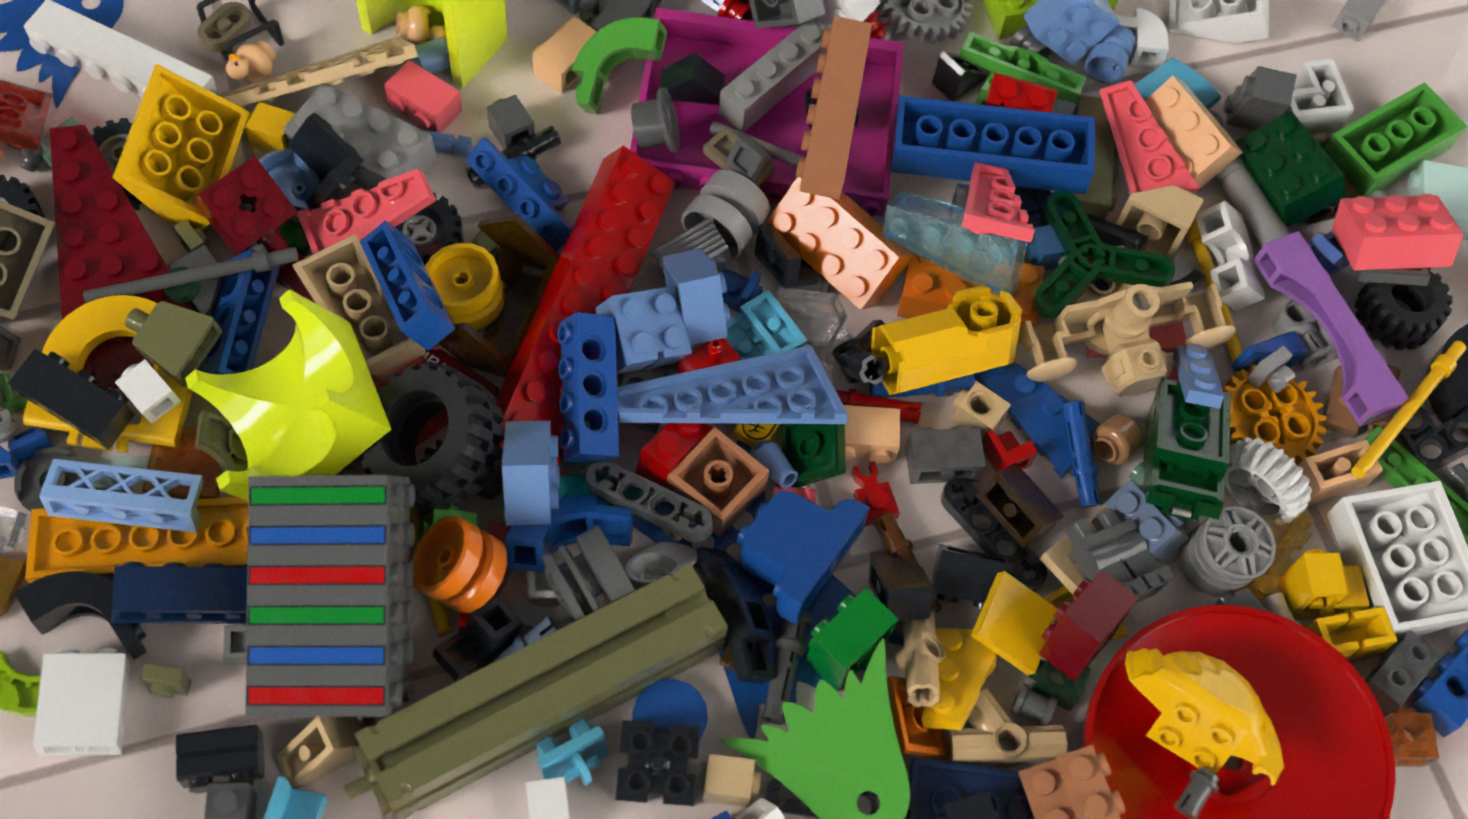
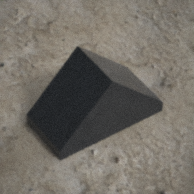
[932,51,988,102]
[660,52,725,105]

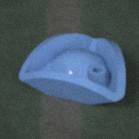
[259,149,320,211]

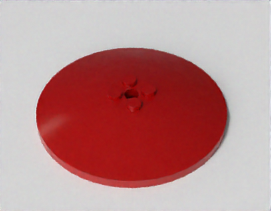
[1083,605,1396,819]

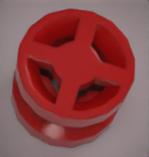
[718,0,753,21]

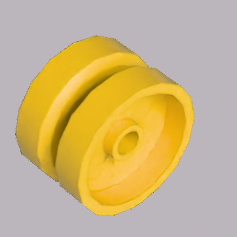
[425,243,505,330]

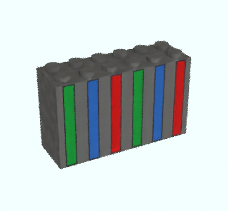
[245,475,415,716]

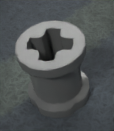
[1010,682,1058,726]

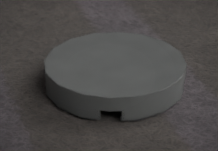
[14,446,88,512]

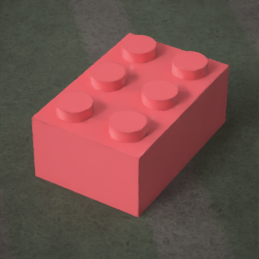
[1331,194,1464,271]

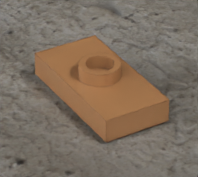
[1320,366,1359,438]

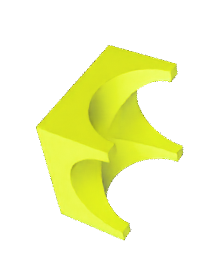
[185,289,392,501]

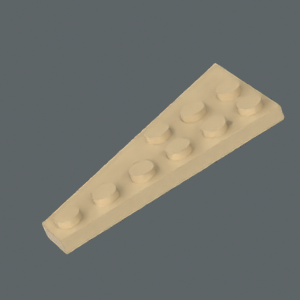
[217,37,418,109]

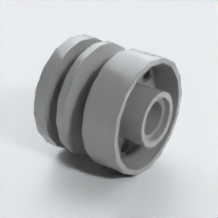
[1180,507,1276,596]

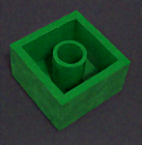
[805,588,898,692]

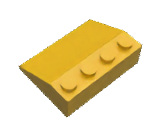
[112,64,249,231]

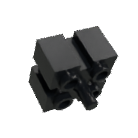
[615,720,701,806]

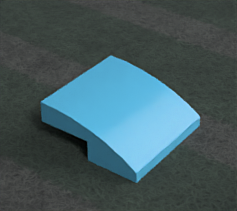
[1135,57,1221,109]
[725,290,808,360]

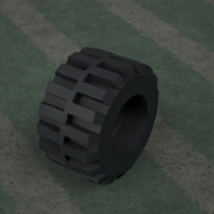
[1355,268,1453,350]

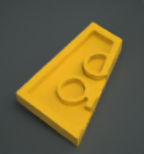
[922,627,998,730]

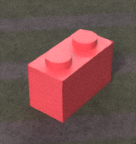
[384,60,462,132]

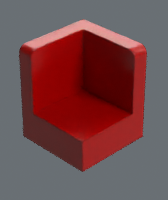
[982,430,1038,473]

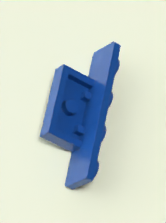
[466,138,573,252]

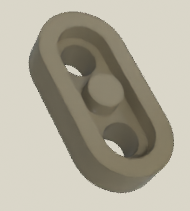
[198,2,251,52]

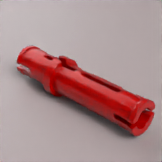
[835,389,922,424]

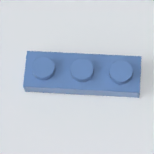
[1173,344,1224,409]

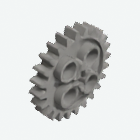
[876,0,973,44]

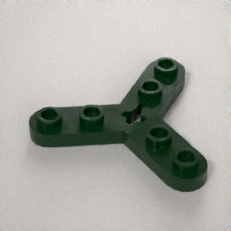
[1033,190,1176,318]

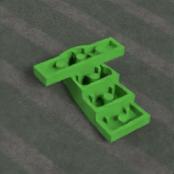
[958,31,1086,105]

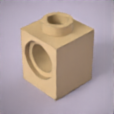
[952,381,1011,440]

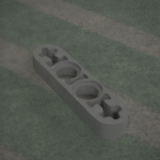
[586,460,713,543]

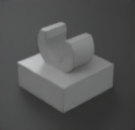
[1247,345,1295,393]

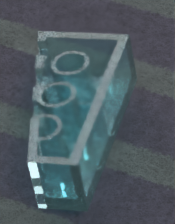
[883,191,1027,296]

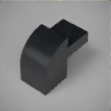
[432,596,523,682]

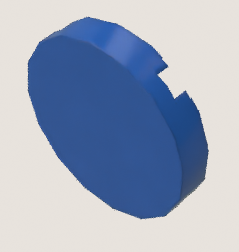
[632,679,708,741]

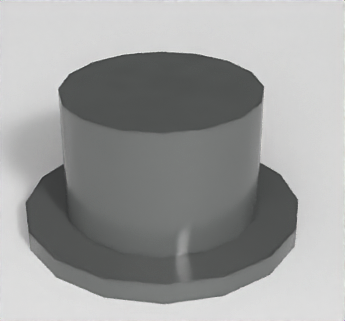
[631,87,680,153]

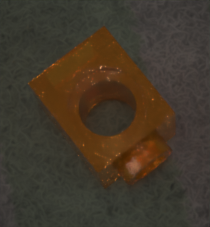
[1385,708,1439,767]

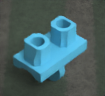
[536,718,610,786]

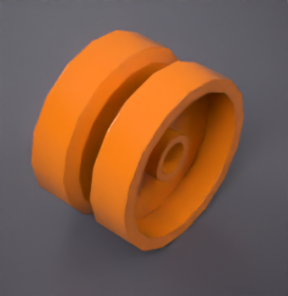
[411,515,507,613]

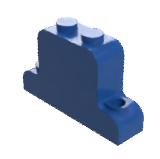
[737,491,870,625]

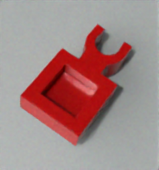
[851,461,900,527]

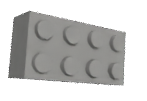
[283,83,437,190]

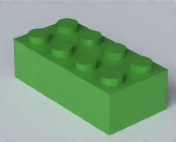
[1323,82,1468,197]

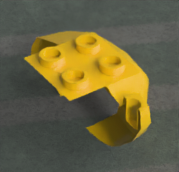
[1125,648,1284,786]

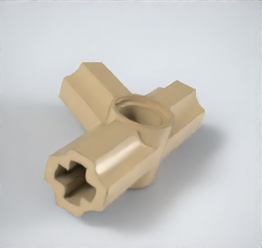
[948,689,1067,767]

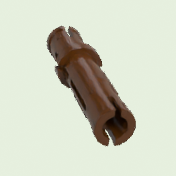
[873,513,942,614]

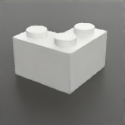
[1279,59,1354,134]

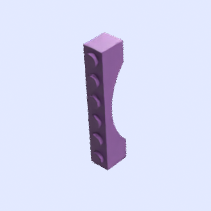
[1253,231,1409,427]

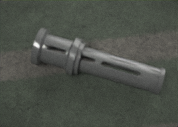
[761,612,813,725]

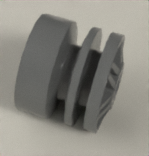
[541,525,635,621]

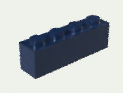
[111,562,247,624]

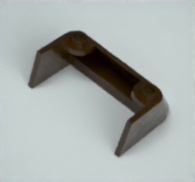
[438,214,560,378]

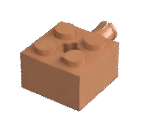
[662,427,770,542]

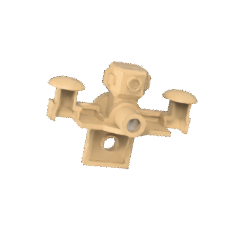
[1019,245,1235,397]

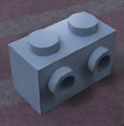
[1104,479,1190,561]

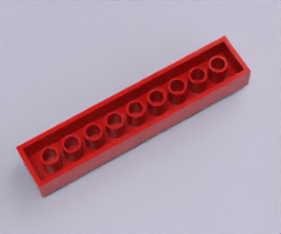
[496,145,676,465]

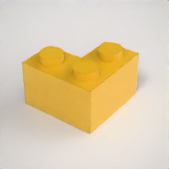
[1278,549,1369,619]

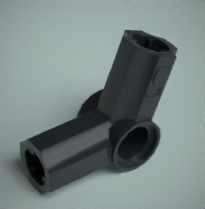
[832,319,888,385]

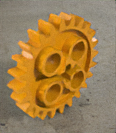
[1222,365,1327,466]

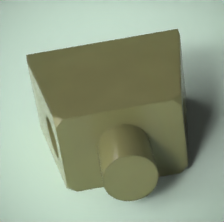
[125,301,223,387]

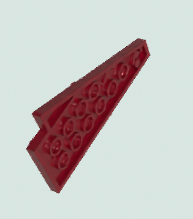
[49,125,193,390]

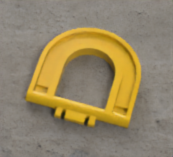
[23,295,193,454]

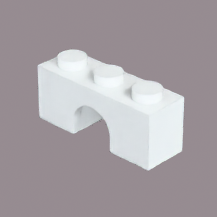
[1196,201,1266,311]

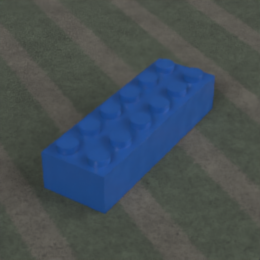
[890,96,1095,194]

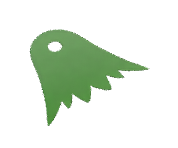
[720,639,910,819]

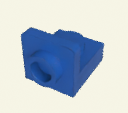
[720,268,763,313]

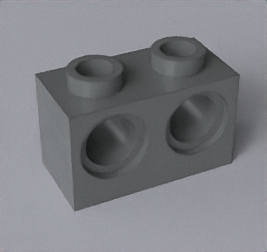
[1364,630,1441,718]

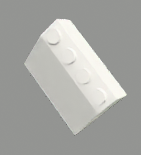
[1169,0,1269,43]
[1327,481,1468,641]

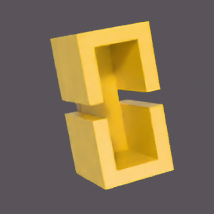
[1307,607,1397,660]

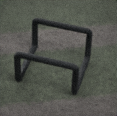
[196,0,284,62]

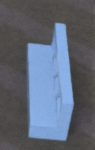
[39,459,204,533]

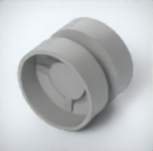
[681,170,771,260]

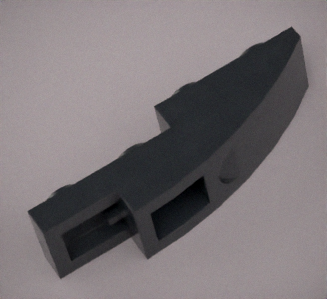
[696,546,776,684]

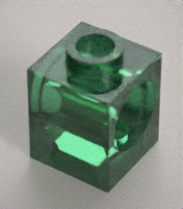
[1028,658,1092,711]

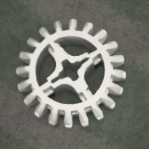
[1225,437,1313,525]

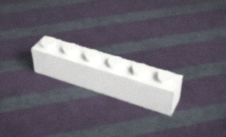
[24,0,218,98]

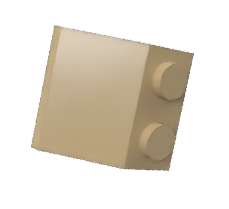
[1116,185,1204,260]

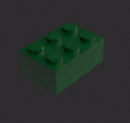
[1234,110,1345,227]

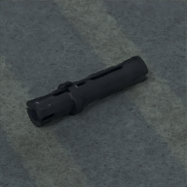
[465,125,561,188]

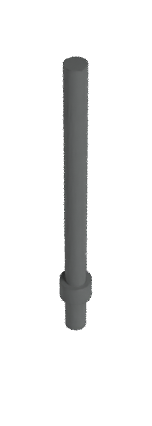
[83,247,299,303]

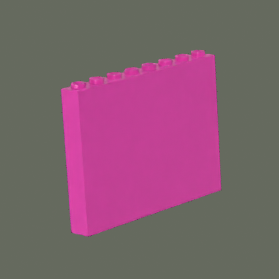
[630,8,904,217]

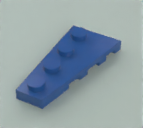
[974,362,1101,478]

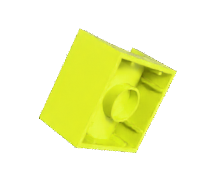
[356,0,508,89]

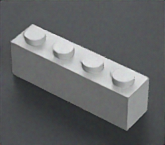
[719,20,827,132]

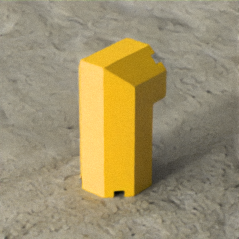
[871,285,1022,395]

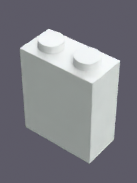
[33,648,130,756]

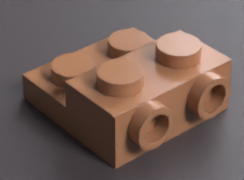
[1018,745,1126,819]

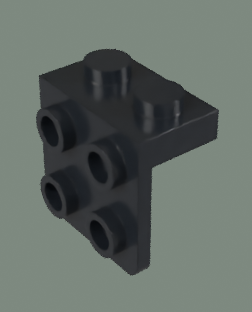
[289,113,364,210]

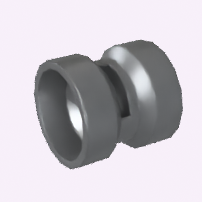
[1010,25,1053,59]

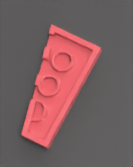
[1099,80,1200,194]
[961,162,1035,243]

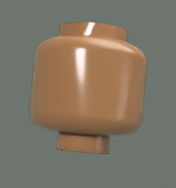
[1092,414,1144,465]

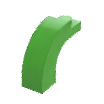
[572,17,668,115]

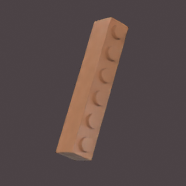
[795,16,872,200]

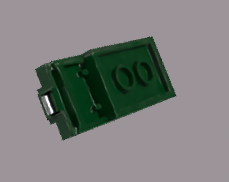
[1143,378,1231,521]

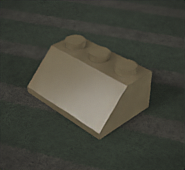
[0,201,55,321]

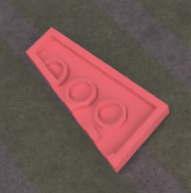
[297,168,436,254]

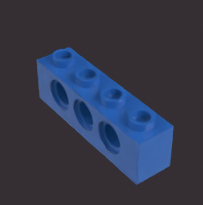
[360,220,455,351]
[198,249,280,375]
[558,312,619,463]
[1408,629,1468,737]

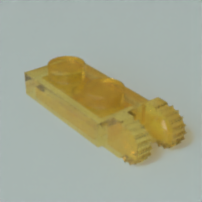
[1246,512,1315,602]

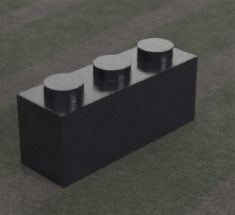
[7,348,136,450]

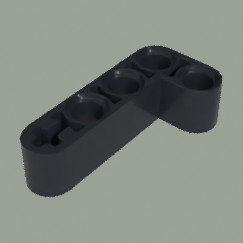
[1399,406,1468,470]

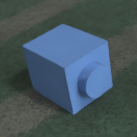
[1024,225,1067,271]

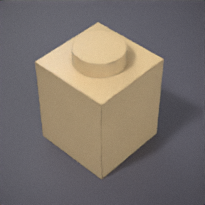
[702,753,761,807]

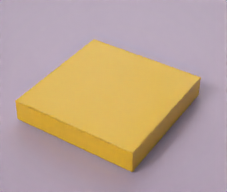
[971,571,1058,675]

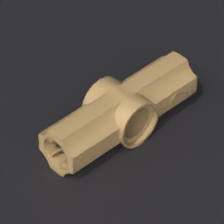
[895,611,946,707]

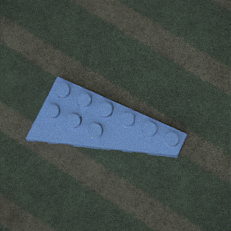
[617,345,848,424]

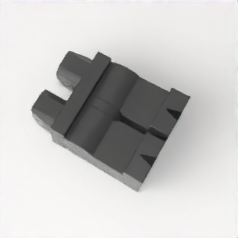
[1066,508,1175,604]

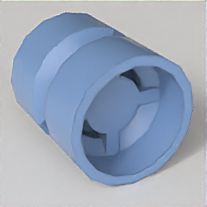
[1084,24,1136,84]

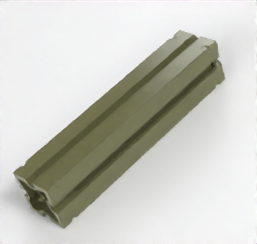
[343,563,728,819]

